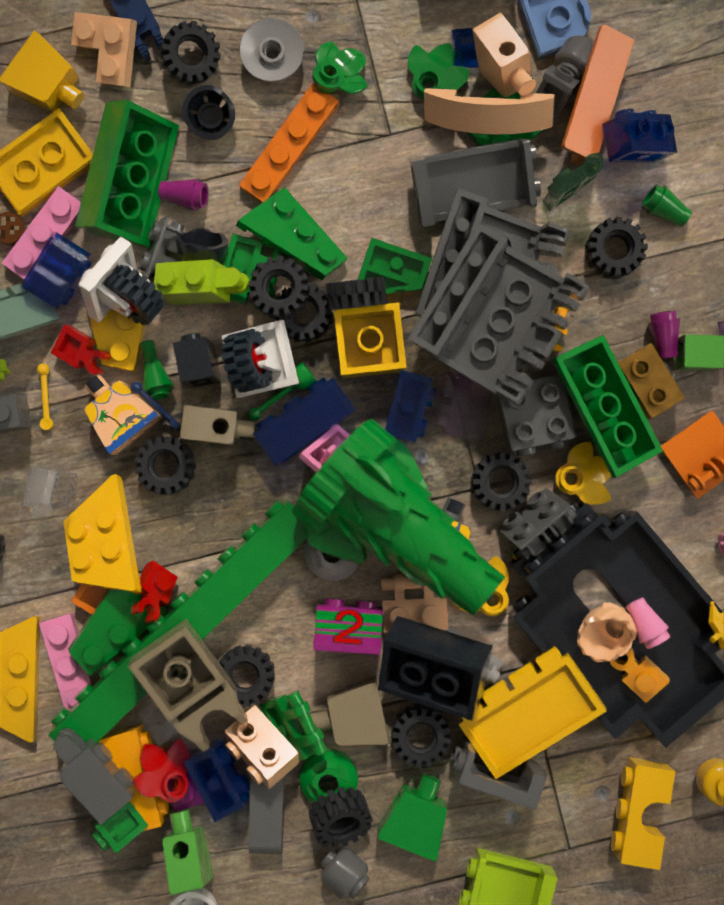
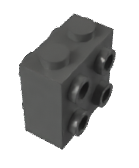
[495,374,576,457]

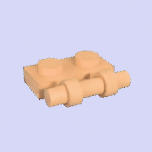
[381,574,448,633]

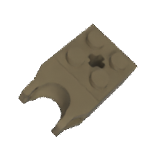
[128,618,248,752]

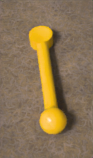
[37,363,54,430]

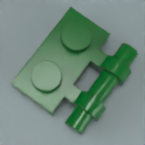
[223,233,285,310]
[259,690,327,761]

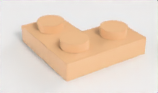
[71,12,137,88]

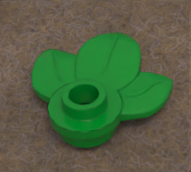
[312,41,368,94]
[407,42,470,100]

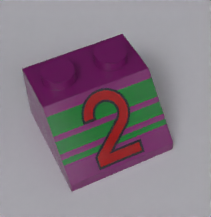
[313,598,383,655]

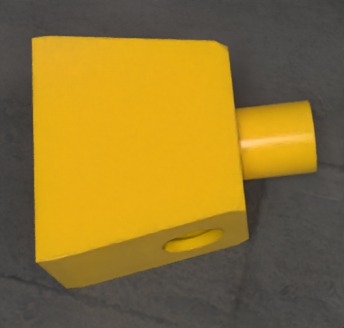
[0,30,84,112]

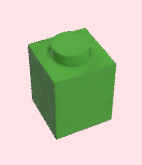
[675,335,724,371]

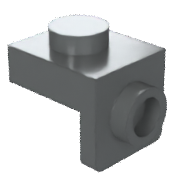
[536,65,580,118]

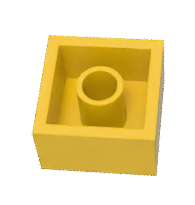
[334,303,407,379]

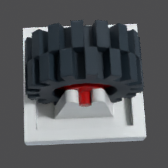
[79,237,166,326]
[221,320,299,398]

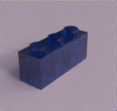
[253,377,356,466]

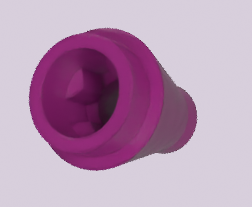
[158,179,209,211]
[648,310,680,359]

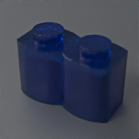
[21,231,92,308]

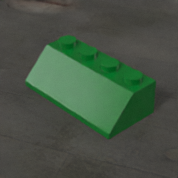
[75,99,179,247]
[552,334,663,479]

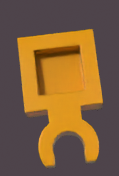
[610,647,669,703]

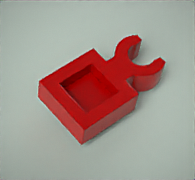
[51,325,111,374]
[131,561,178,624]

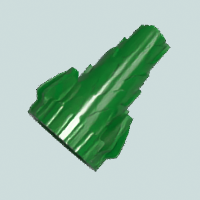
[292,419,505,616]

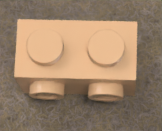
[225,705,299,789]

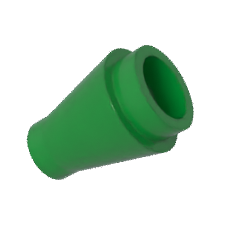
[642,184,692,227]

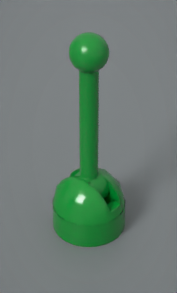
[248,362,318,421]

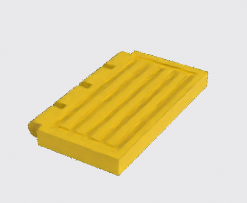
[458,646,606,779]

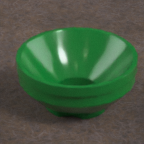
[300,749,358,804]

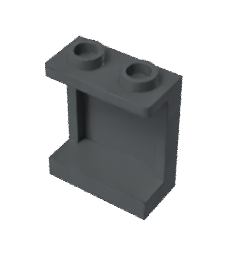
[450,737,547,810]

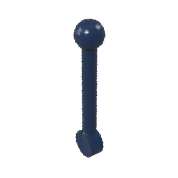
[130,381,181,430]

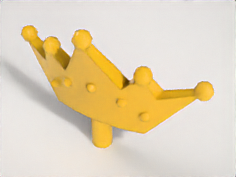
[708,601,724,650]

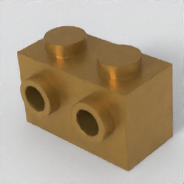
[618,343,685,420]

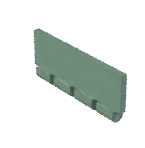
[0,282,60,340]

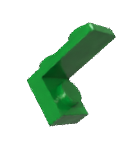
[90,801,149,853]

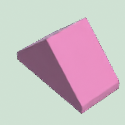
[299,424,350,473]

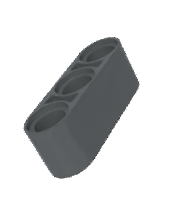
[248,776,285,854]

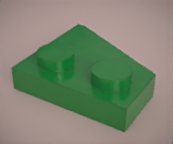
[357,237,432,294]

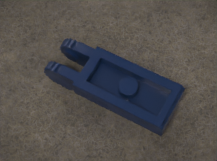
[110,0,163,62]

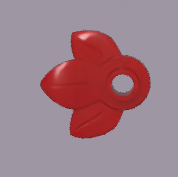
[133,739,191,802]

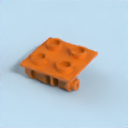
[661,410,724,499]

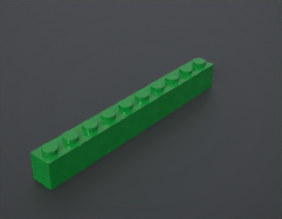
[48,499,308,743]

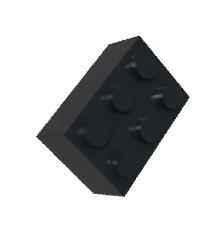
[378,616,493,721]

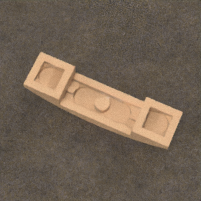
[424,88,554,134]

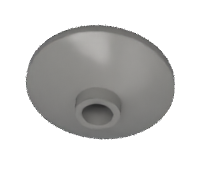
[240,18,304,82]

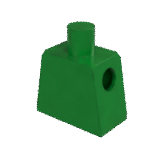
[377,773,447,862]

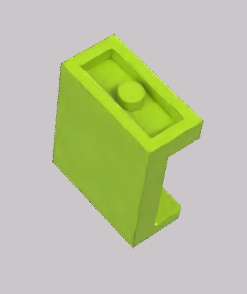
[458,848,558,905]

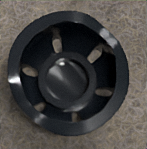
[182,85,235,140]
[175,227,228,263]

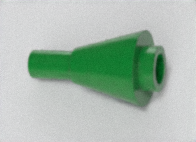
[141,340,175,400]

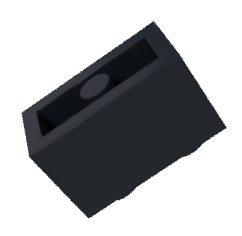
[173,333,221,388]

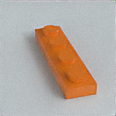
[239,83,339,203]

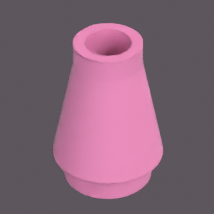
[626,597,670,649]

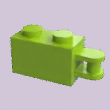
[154,259,250,305]

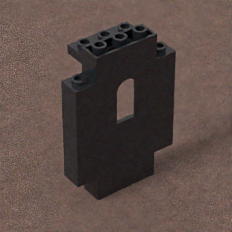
[509,502,724,748]

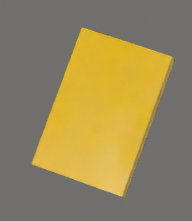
[0,108,93,217]

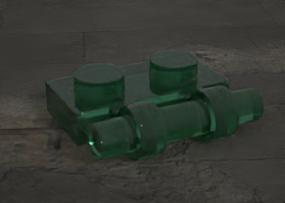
[543,153,604,211]

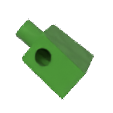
[162,809,214,895]

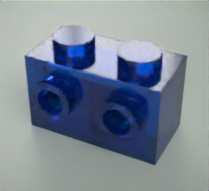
[602,109,678,163]
[385,370,436,444]
[184,738,250,822]

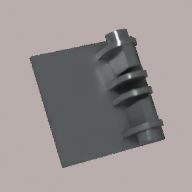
[498,488,578,560]

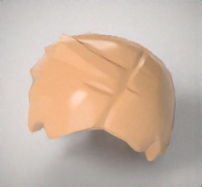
[577,602,637,662]

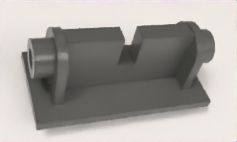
[138,216,185,283]

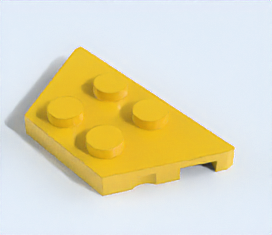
[63,474,142,594]
[0,616,40,742]

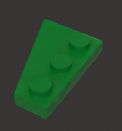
[236,187,348,281]
[68,589,167,676]

